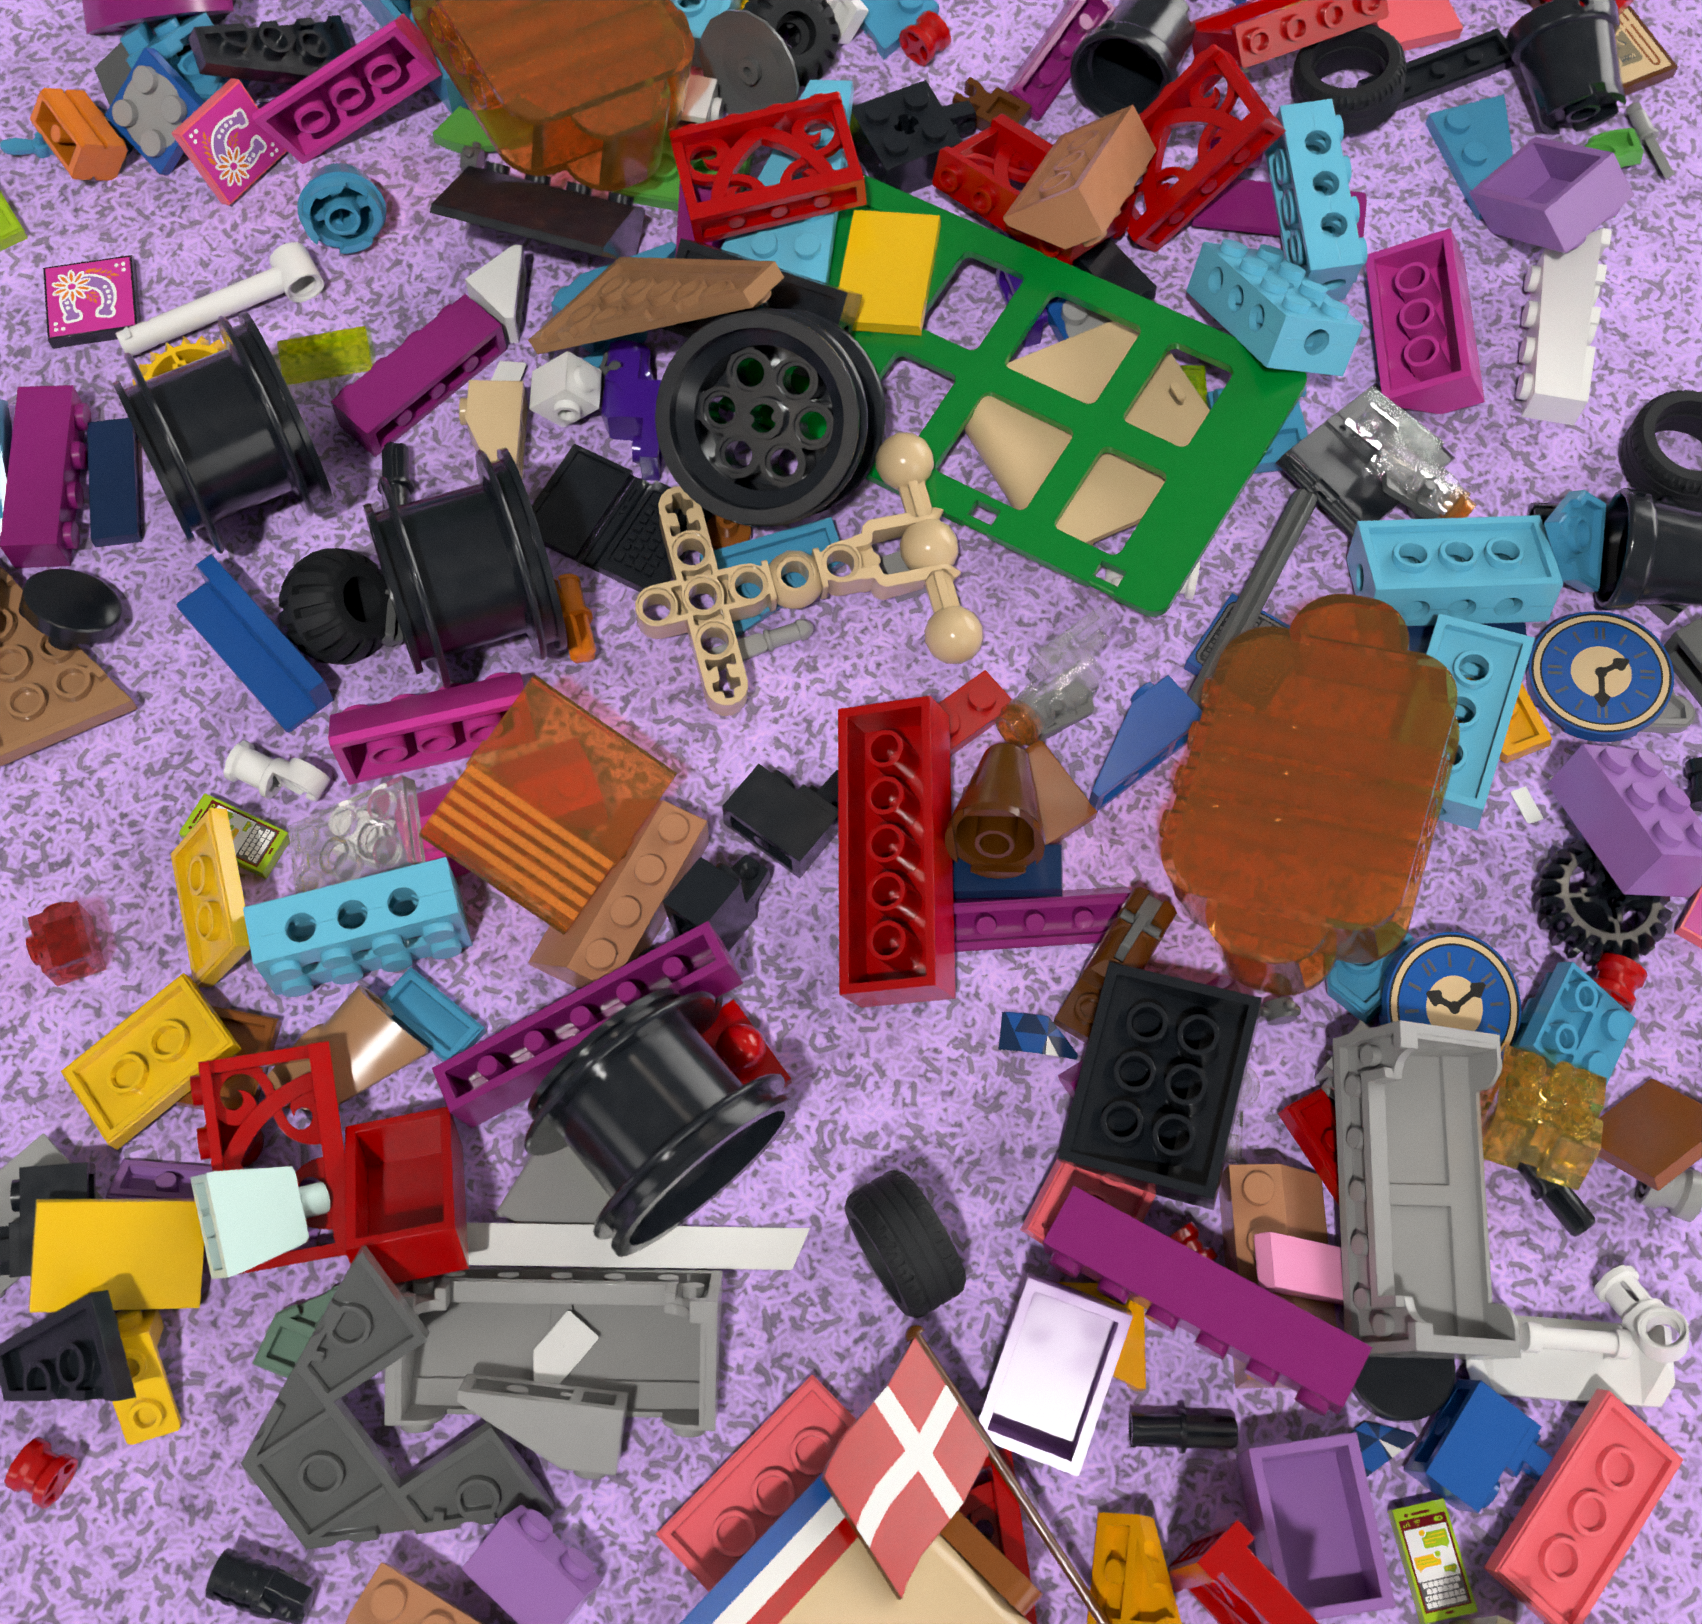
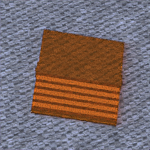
[418,675,678,935]

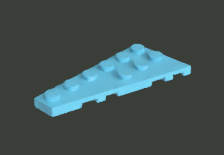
[721,80,854,308]

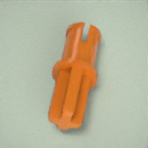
[554,574,596,664]

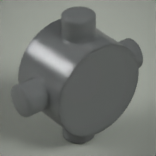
[460,141,485,171]
[1260,997,1301,1026]

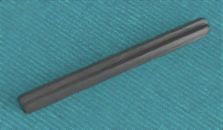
[1188,488,1318,714]

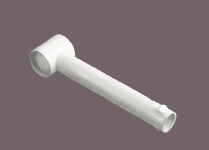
[115,242,324,356]

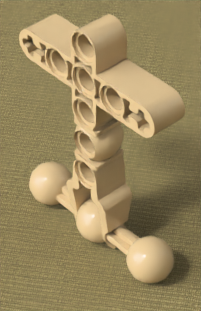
[635,432,984,716]

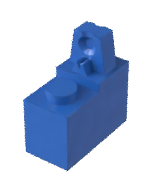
[1403,1379,1553,1513]

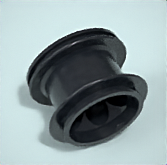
[655,308,886,527]
[112,311,333,554]
[363,447,567,689]
[524,988,798,1257]

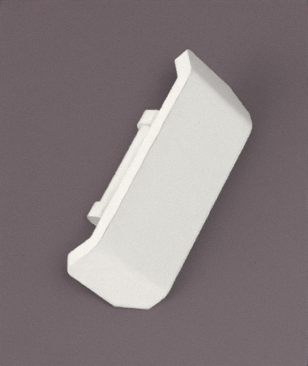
[1466,1315,1675,1407]

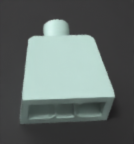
[190,1166,330,1279]

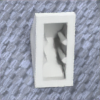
[465,245,527,343]

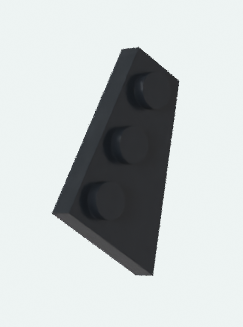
[0,1290,136,1401]

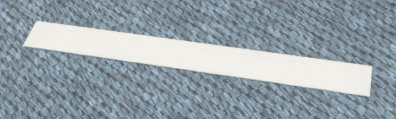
[467,1223,810,1270]

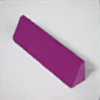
[1004,0,1115,121]
[1192,178,1367,238]
[953,887,1131,952]

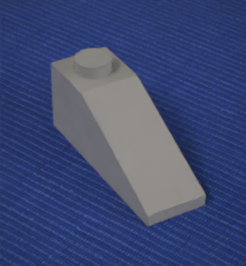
[457,1373,629,1479]

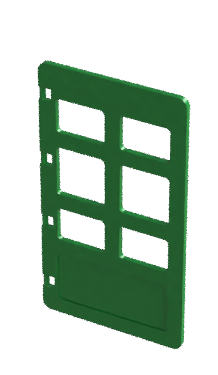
[719,174,1307,617]

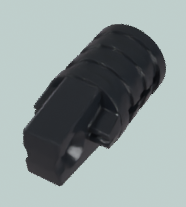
[205,1548,314,1624]

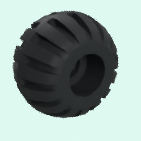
[743,0,839,88]
[278,548,389,665]

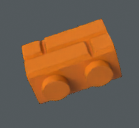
[30,88,128,181]

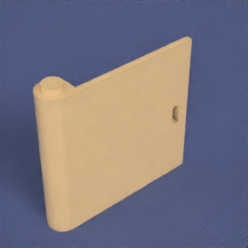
[952,320,1210,573]

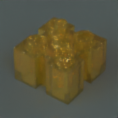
[1481,1044,1607,1191]

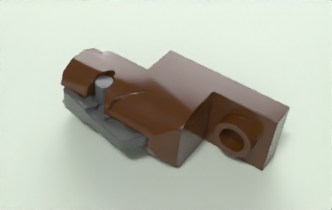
[1053,887,1177,1044]

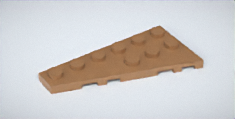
[528,257,784,354]
[0,567,138,767]

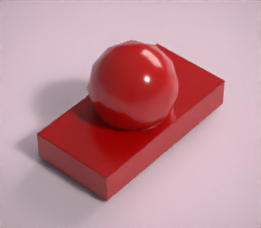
[702,999,792,1088]

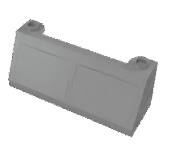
[1333,1020,1521,1360]
[385,1266,723,1438]

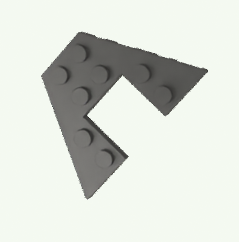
[241,1245,555,1550]

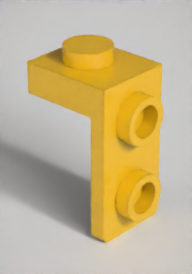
[112,1309,182,1445]

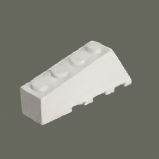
[1516,228,1612,425]

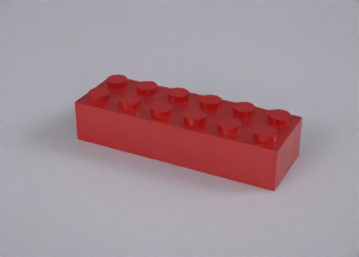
[838,695,956,1008]

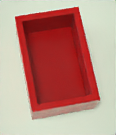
[345,1106,469,1284]

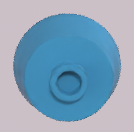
[297,163,387,254]

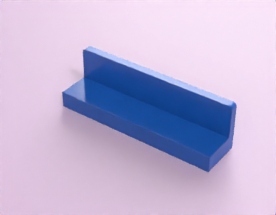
[177,554,334,733]

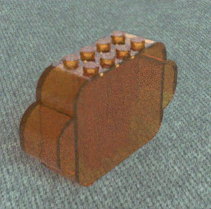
[410,0,695,191]
[1159,594,1460,995]

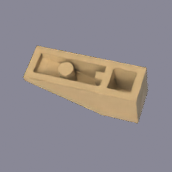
[459,380,528,478]

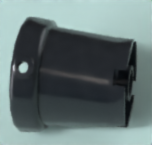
[1070,0,1196,118]
[1505,0,1627,135]
[1595,488,1702,610]

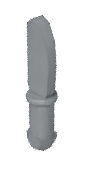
[1626,102,1675,179]
[710,619,813,661]

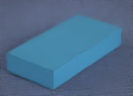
[381,967,486,1062]

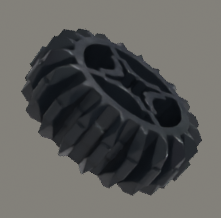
[1533,840,1673,967]

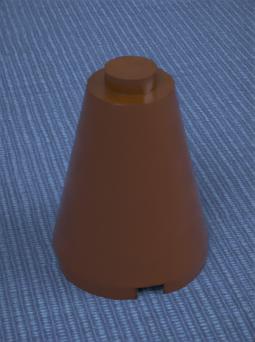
[945,743,1045,879]

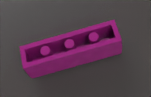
[331,294,507,457]
[0,385,91,568]

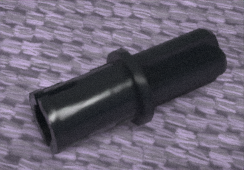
[377,442,414,510]
[1506,1137,1596,1237]
[1128,1409,1238,1454]

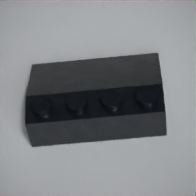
[430,161,645,259]
[1058,962,1262,1210]

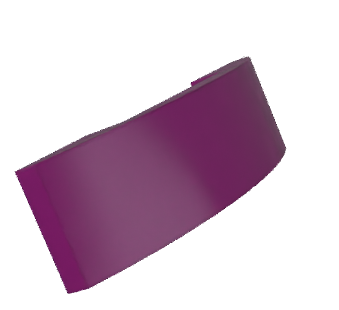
[82,0,234,35]

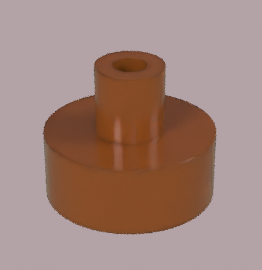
[706,514,752,550]

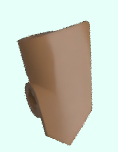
[268,985,429,1110]

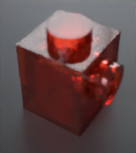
[26,901,107,987]

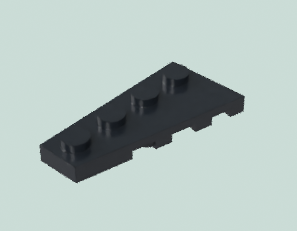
[188,15,352,86]

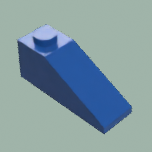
[1089,675,1207,812]

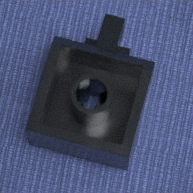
[849,80,976,194]

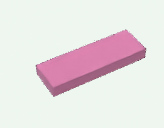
[1254,1232,1343,1305]

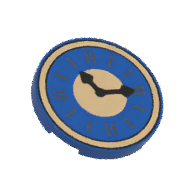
[1526,611,1674,742]
[1378,932,1521,1063]

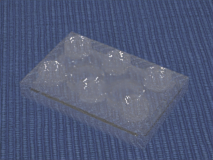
[288,775,425,894]

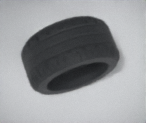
[1293,24,1406,134]
[1620,390,1702,510]
[844,1170,966,1318]

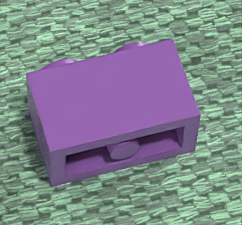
[461,1504,603,1624]

